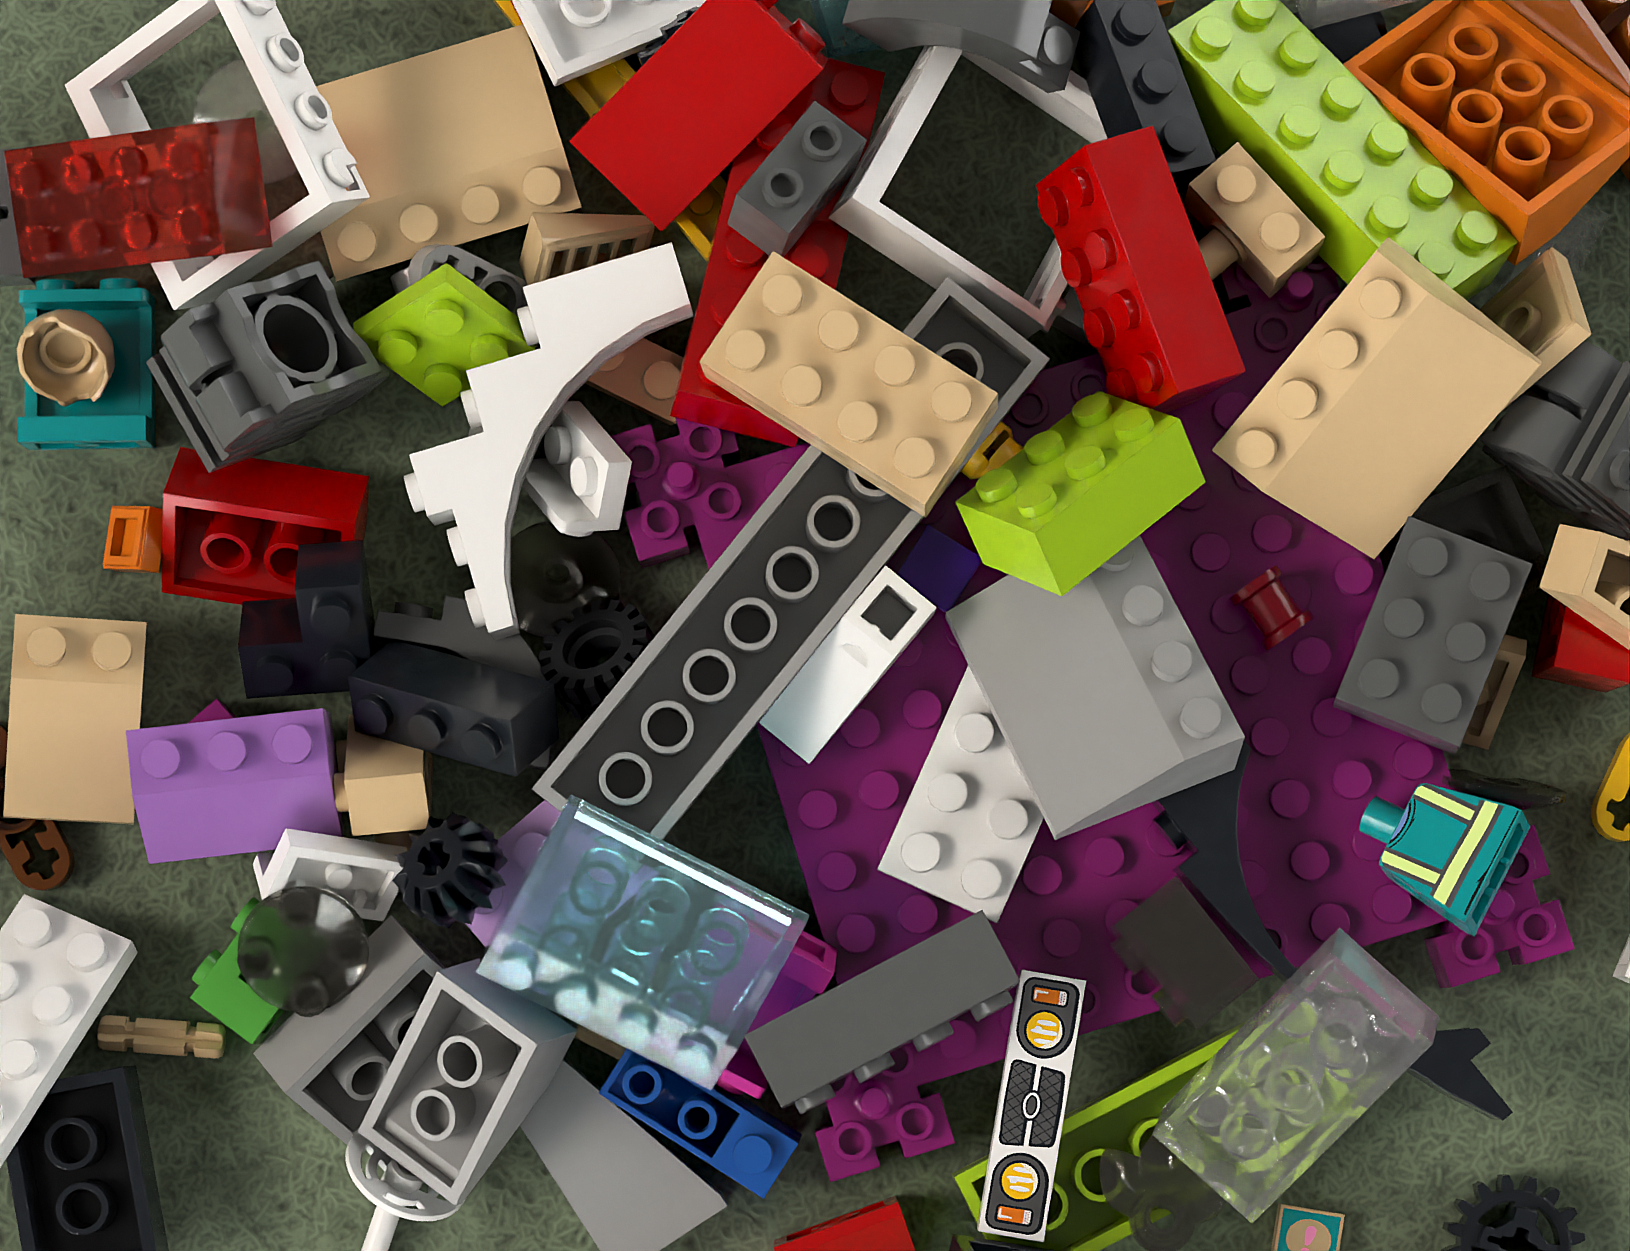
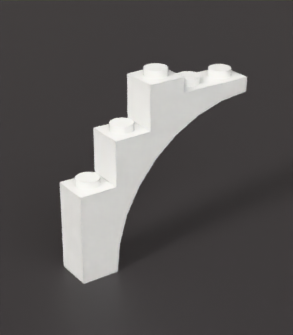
[404,242,694,640]

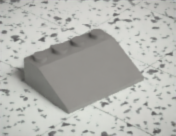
[945,535,1245,840]

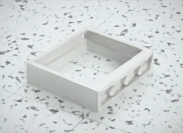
[65,0,370,310]
[829,45,1107,339]

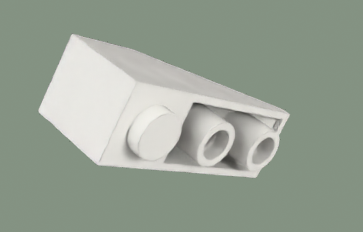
[759,565,936,764]

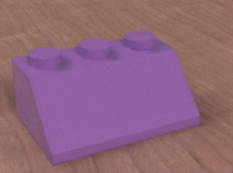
[126,708,344,864]

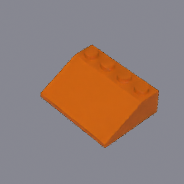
[1343,0,1630,266]

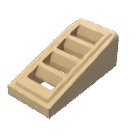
[519,212,655,286]

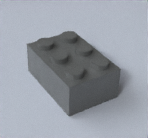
[1333,516,1533,755]

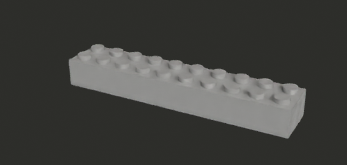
[532,277,1050,873]

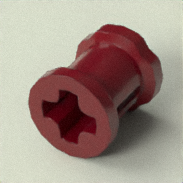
[1228,565,1314,652]

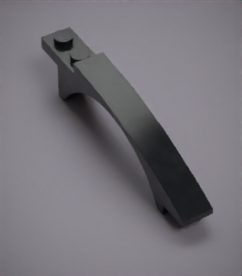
[1151,740,1513,1121]

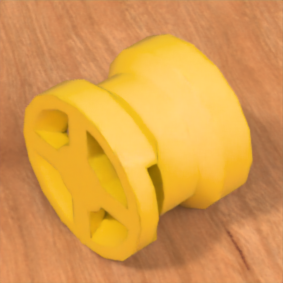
[961,421,1024,479]

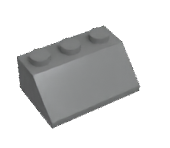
[253,915,447,1153]

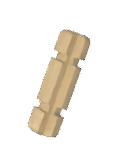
[97,1015,226,1059]

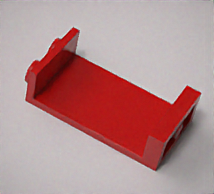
[569,0,828,232]

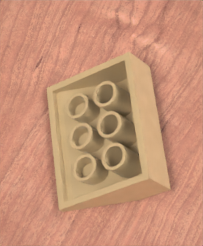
[316,24,582,282]
[1212,237,1542,559]

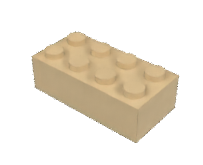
[699,251,998,518]

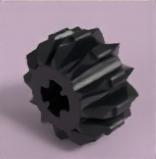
[392,812,508,928]

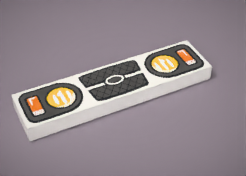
[977,970,1086,1242]

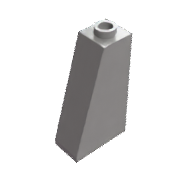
[520,1057,728,1251]

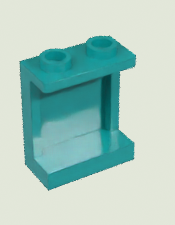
[17,278,155,450]

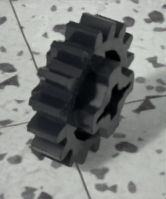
[1441,1174,1586,1251]

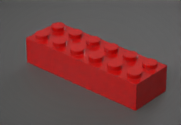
[670,57,885,447]

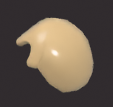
[16,309,115,407]

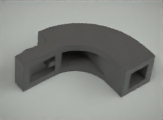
[842,0,1080,93]
[373,595,555,770]

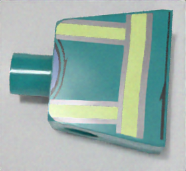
[1359,783,1530,936]

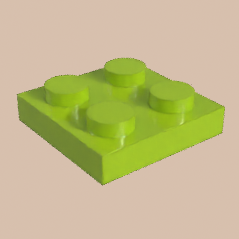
[353,263,535,407]

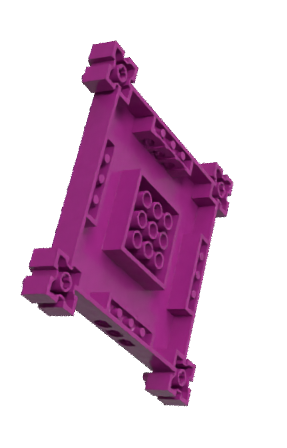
[610,255,1575,1182]

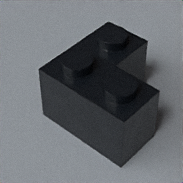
[238,540,378,699]

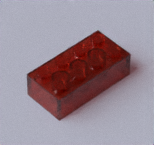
[4,117,273,278]

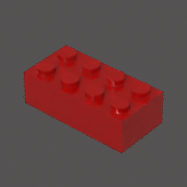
[1036,126,1246,413]

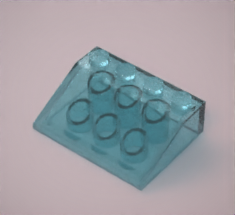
[476,794,809,1090]

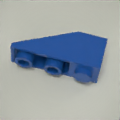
[599,1037,802,1199]

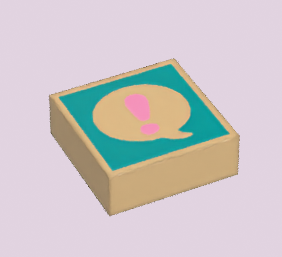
[1271,1203,1345,1251]

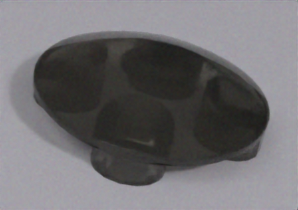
[237,886,369,1017]

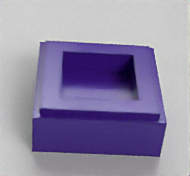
[897,525,982,614]

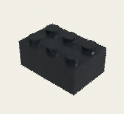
[6,1065,169,1251]

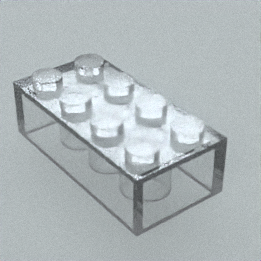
[1152,927,1439,1223]

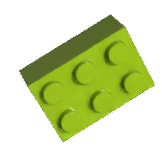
[955,391,1205,596]

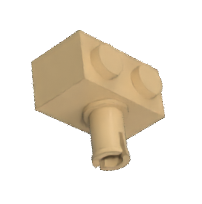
[1184,142,1325,298]
[334,714,433,851]

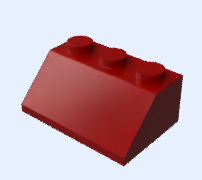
[161,447,369,605]

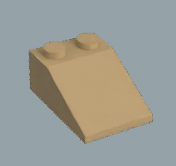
[3,614,147,825]

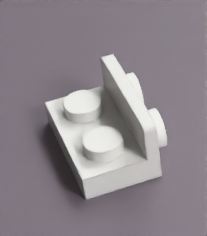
[521,401,632,537]
[253,828,407,921]

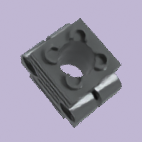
[146,260,390,473]
[1480,341,1630,540]

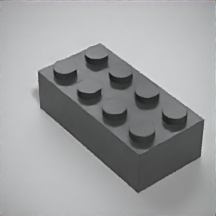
[744,910,1020,1114]

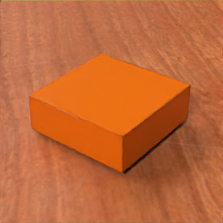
[103,506,163,573]

